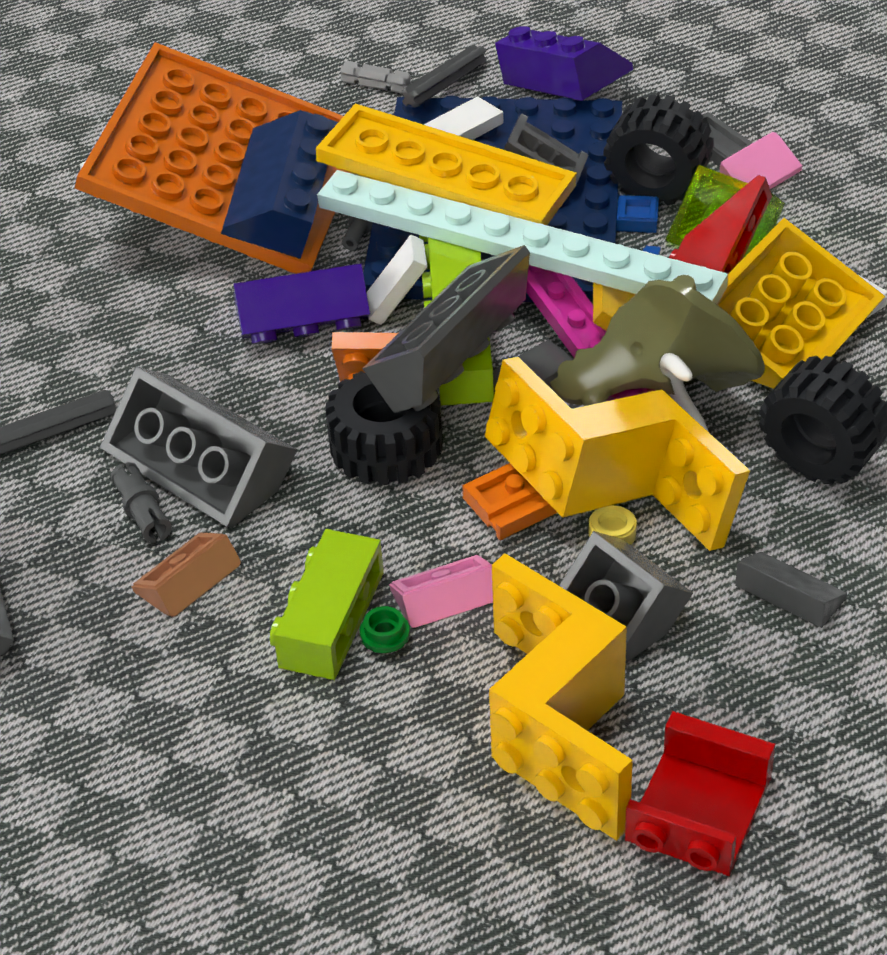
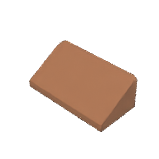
[131,532,241,617]

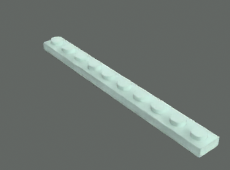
[317,170,728,304]

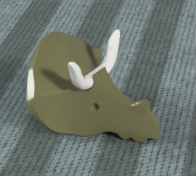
[550,275,765,431]

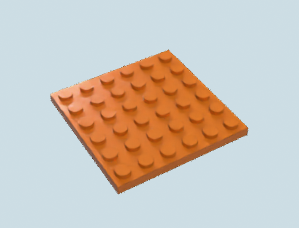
[74,42,351,274]

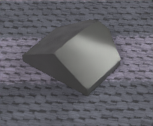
[504,114,588,185]

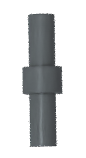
[342,216,373,250]

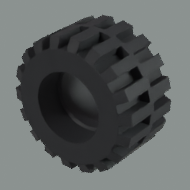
[603,94,714,206]
[759,356,887,485]
[325,371,443,485]

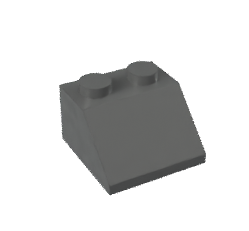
[559,531,693,663]

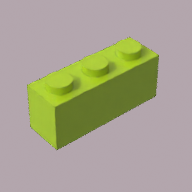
[270,529,384,680]

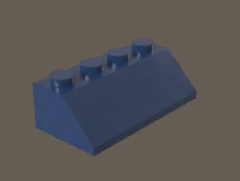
[221,110,338,259]

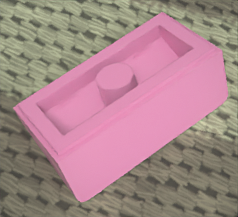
[719,132,802,195]
[389,555,493,628]

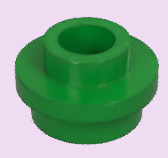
[360,606,410,653]

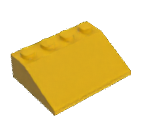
[717,218,885,389]

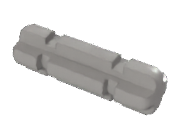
[340,61,411,94]

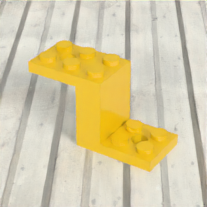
[485,357,750,551]
[489,554,633,841]

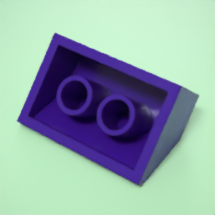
[495,26,633,101]
[233,263,370,344]

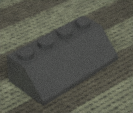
[362,245,530,413]
[99,366,297,528]

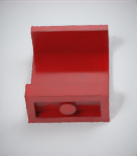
[625,711,776,877]

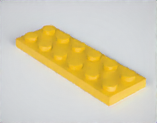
[316,103,577,225]

